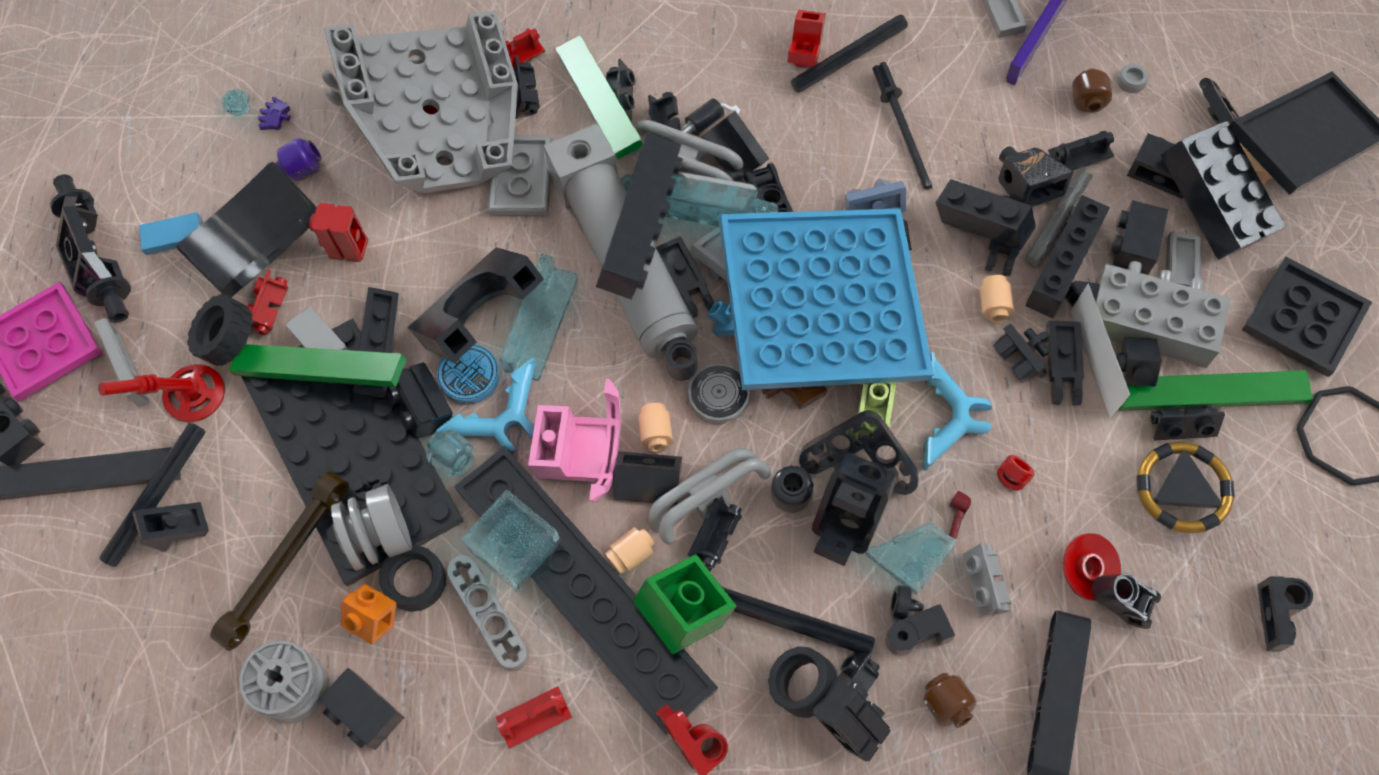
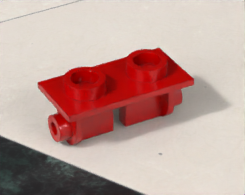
[505,28,546,64]
[247,269,288,335]
[496,686,572,749]

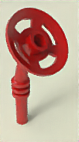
[98,364,225,422]

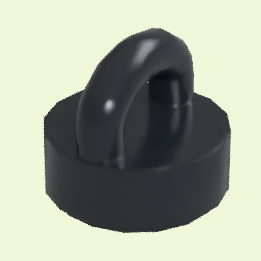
[890,585,924,620]

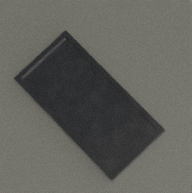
[1227,71,1379,195]

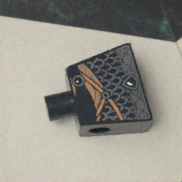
[998,146,1073,206]

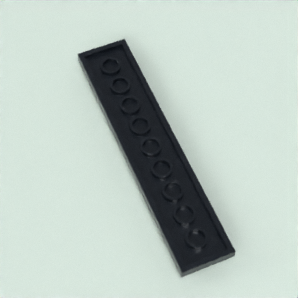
[454,446,718,736]

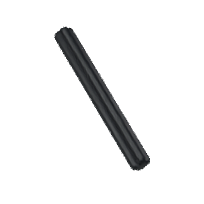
[791,14,908,93]
[99,422,205,567]
[722,587,875,654]

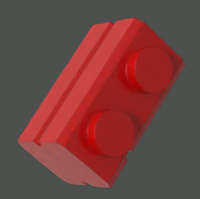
[309,203,368,262]

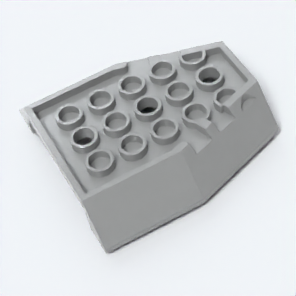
[324,11,518,193]

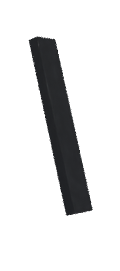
[0,447,181,500]

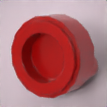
[997,455,1035,491]

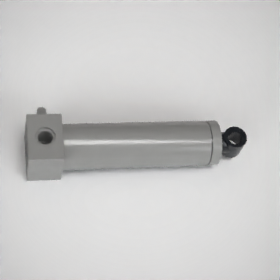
[543,123,699,381]

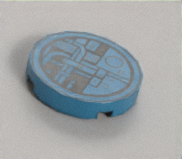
[437,345,500,404]

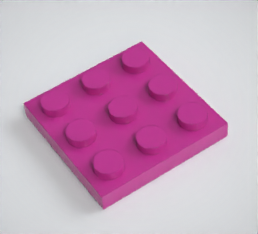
[0,281,103,402]

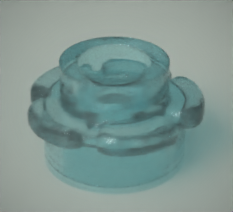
[221,89,250,116]

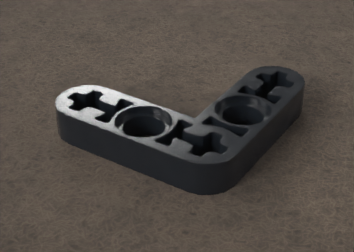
[799,410,919,495]

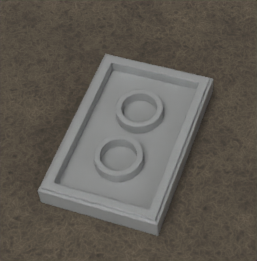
[488,136,552,216]

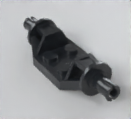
[50,174,131,323]

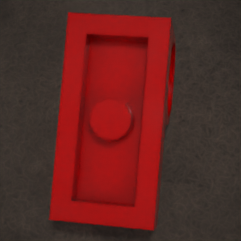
[655,704,728,775]

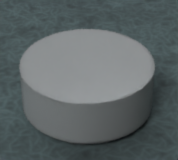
[1117,64,1149,93]

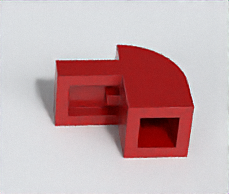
[787,9,826,68]

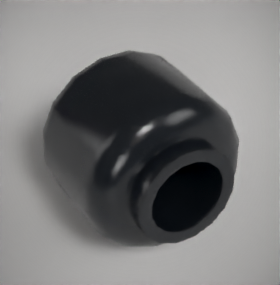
[771,465,814,513]

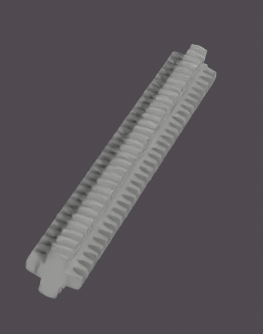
[1025,167,1093,268]

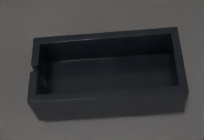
[1161,121,1286,260]

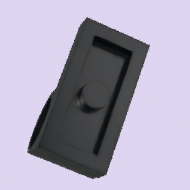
[1257,576,1313,652]

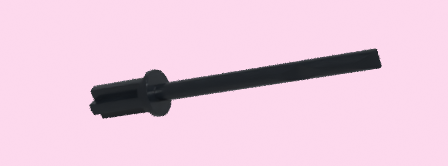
[872,62,932,189]

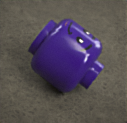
[275,138,322,181]

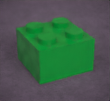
[633,554,737,655]

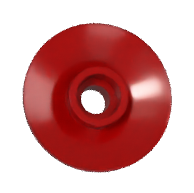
[1063,533,1121,601]

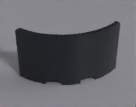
[176,162,317,298]

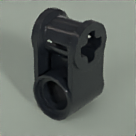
[1092,573,1162,629]

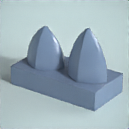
[845,179,906,212]

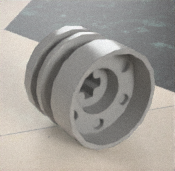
[331,484,412,571]
[239,640,329,723]

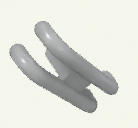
[630,120,743,191]
[648,448,771,544]

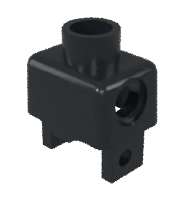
[812,453,897,566]

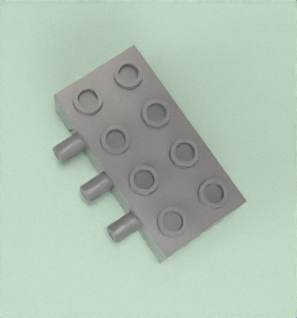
[1096,261,1231,368]

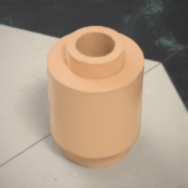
[980,275,1014,323]
[638,403,673,452]
[605,527,655,575]

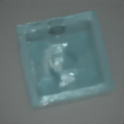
[460,489,561,592]

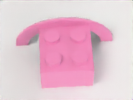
[528,379,621,503]

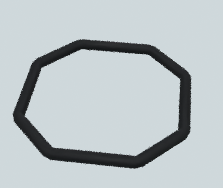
[1297,386,1379,486]

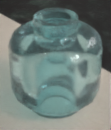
[426,429,475,477]

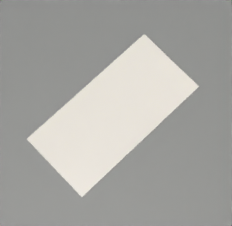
[1071,283,1130,418]

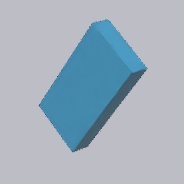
[139,212,202,255]

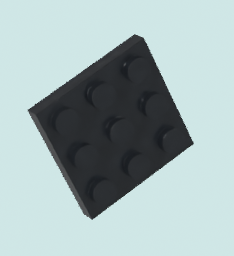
[1242,256,1372,378]

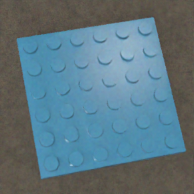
[719,209,934,390]

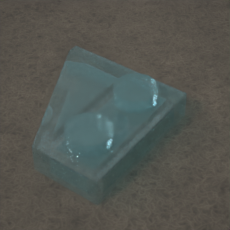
[865,522,958,595]

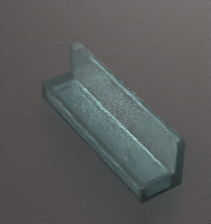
[500,254,578,381]

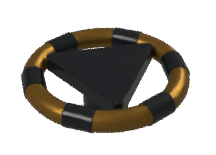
[1136,442,1235,533]

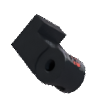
[886,604,955,656]

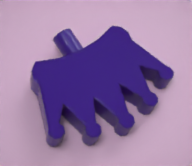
[258,97,291,130]

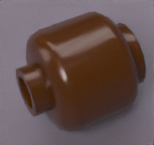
[1072,68,1112,113]
[923,673,976,728]

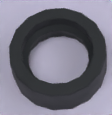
[379,545,446,612]
[768,646,838,718]

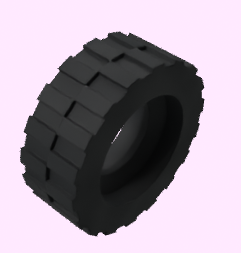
[187,294,253,366]

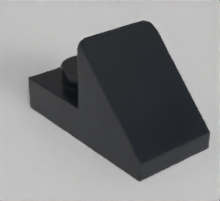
[133,502,209,552]

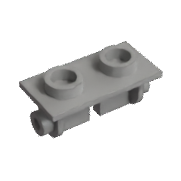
[963,543,1011,618]

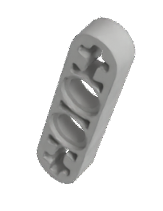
[447,555,529,671]

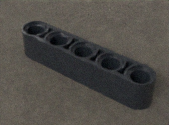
[1027,610,1091,775]

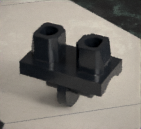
[993,323,1050,383]

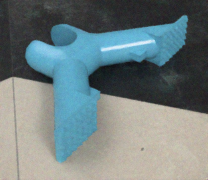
[923,352,992,471]
[436,358,537,452]

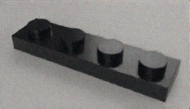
[353,287,399,398]

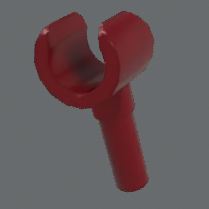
[948,491,971,539]

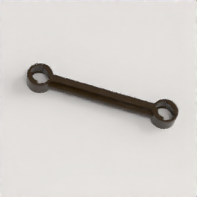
[210,471,349,651]

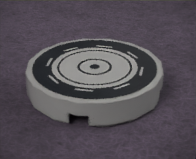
[688,363,750,425]

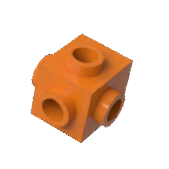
[340,584,397,645]

